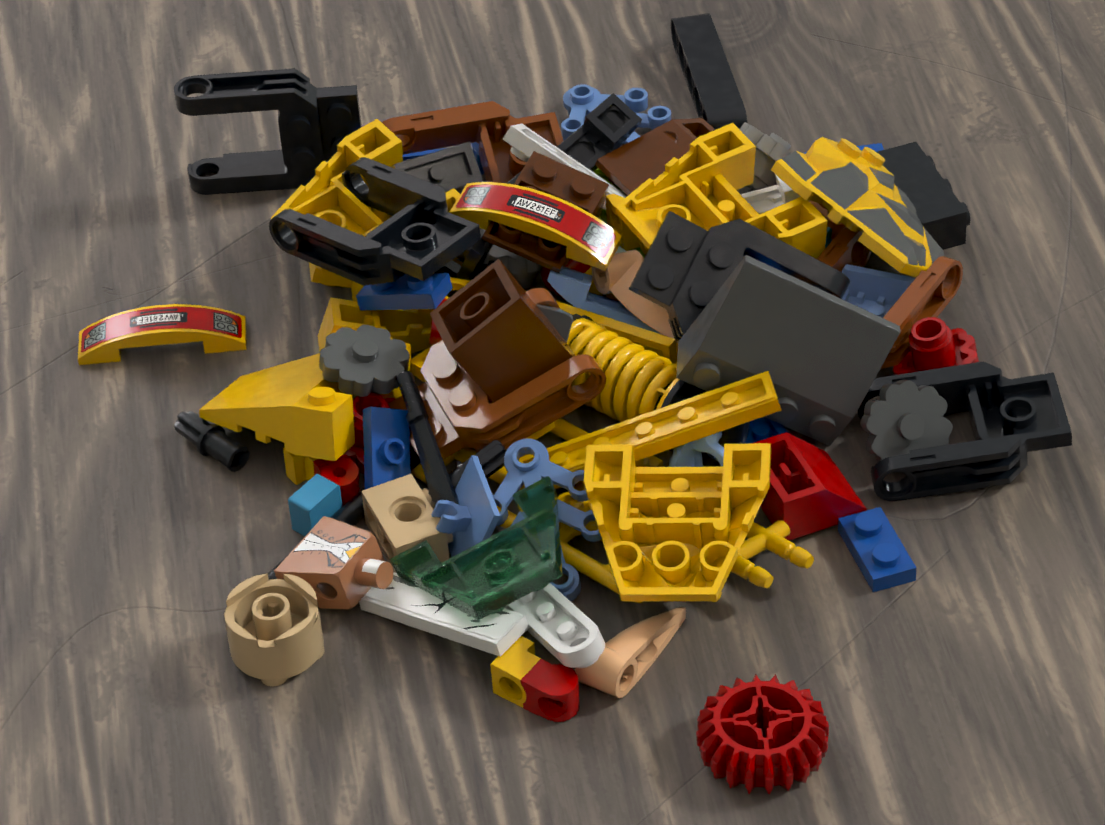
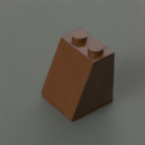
[430,259,575,402]

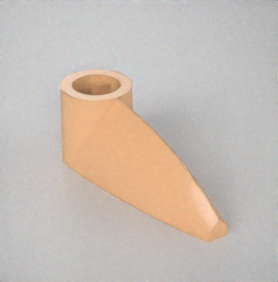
[592,249,678,343]
[575,607,686,698]

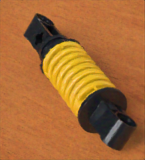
[567,314,750,461]

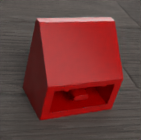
[751,432,867,540]

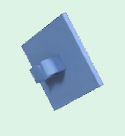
[431,455,500,584]

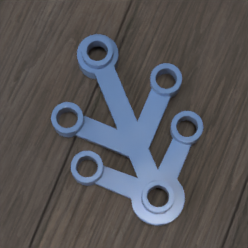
[561,84,671,144]
[490,439,602,601]

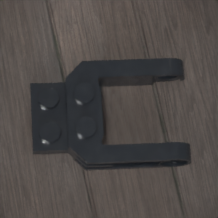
[174,68,362,195]
[269,157,481,286]
[629,211,850,342]
[857,361,1072,501]

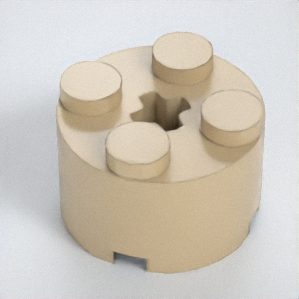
[224,574,324,686]

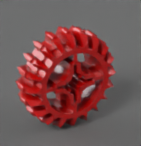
[696,674,829,795]

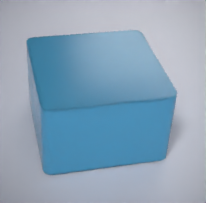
[288,474,342,536]

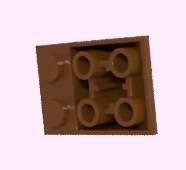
[595,118,715,196]
[482,151,609,273]

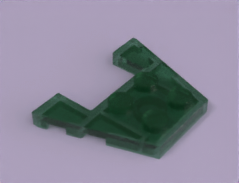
[390,476,563,620]

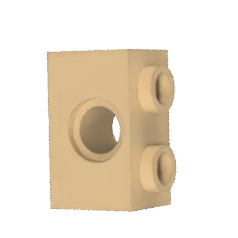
[361,474,453,577]

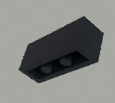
[877,142,971,250]

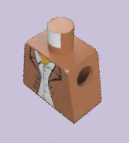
[274,516,393,610]

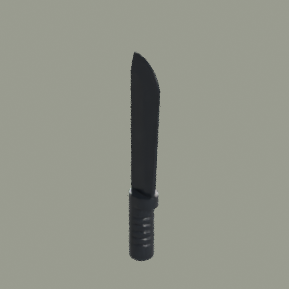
[396,371,458,505]

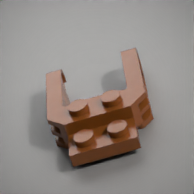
[382,101,563,229]
[817,227,963,369]
[388,288,606,460]

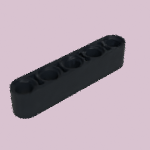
[671,13,748,130]

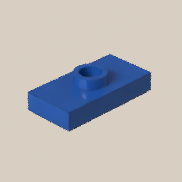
[363,407,411,489]

